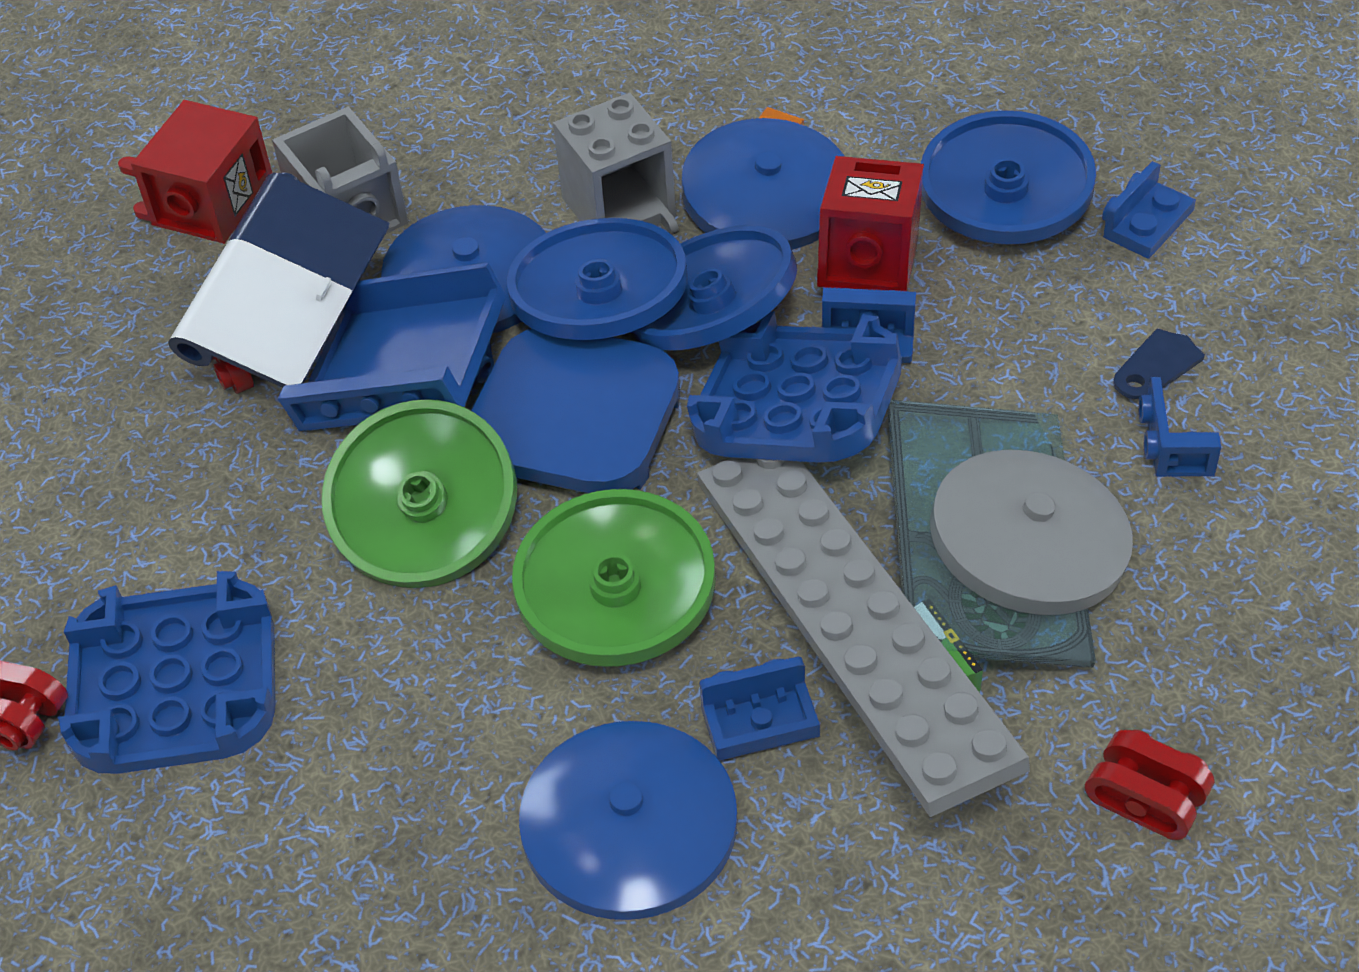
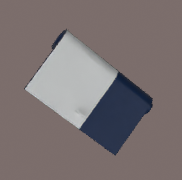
[168,172,390,388]

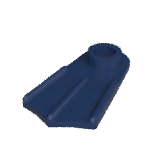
[1113,328,1205,399]

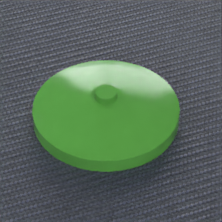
[322,399,517,588]
[512,489,716,667]

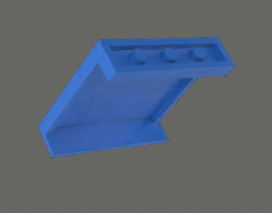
[278,262,506,431]

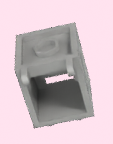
[553,93,679,235]
[272,106,409,234]

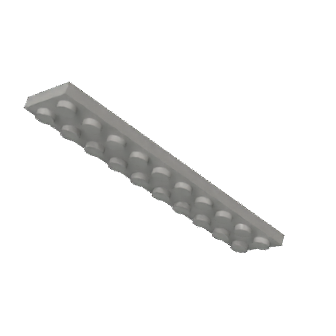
[697,458,1030,817]

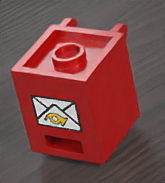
[118,100,272,244]
[817,156,924,291]

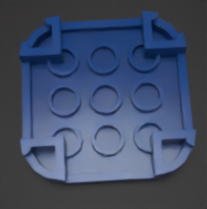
[687,311,902,463]
[471,329,680,493]
[58,571,275,774]

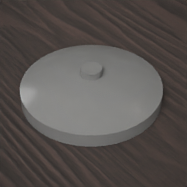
[930,450,1133,615]

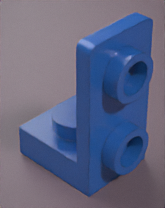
[1138,377,1221,477]

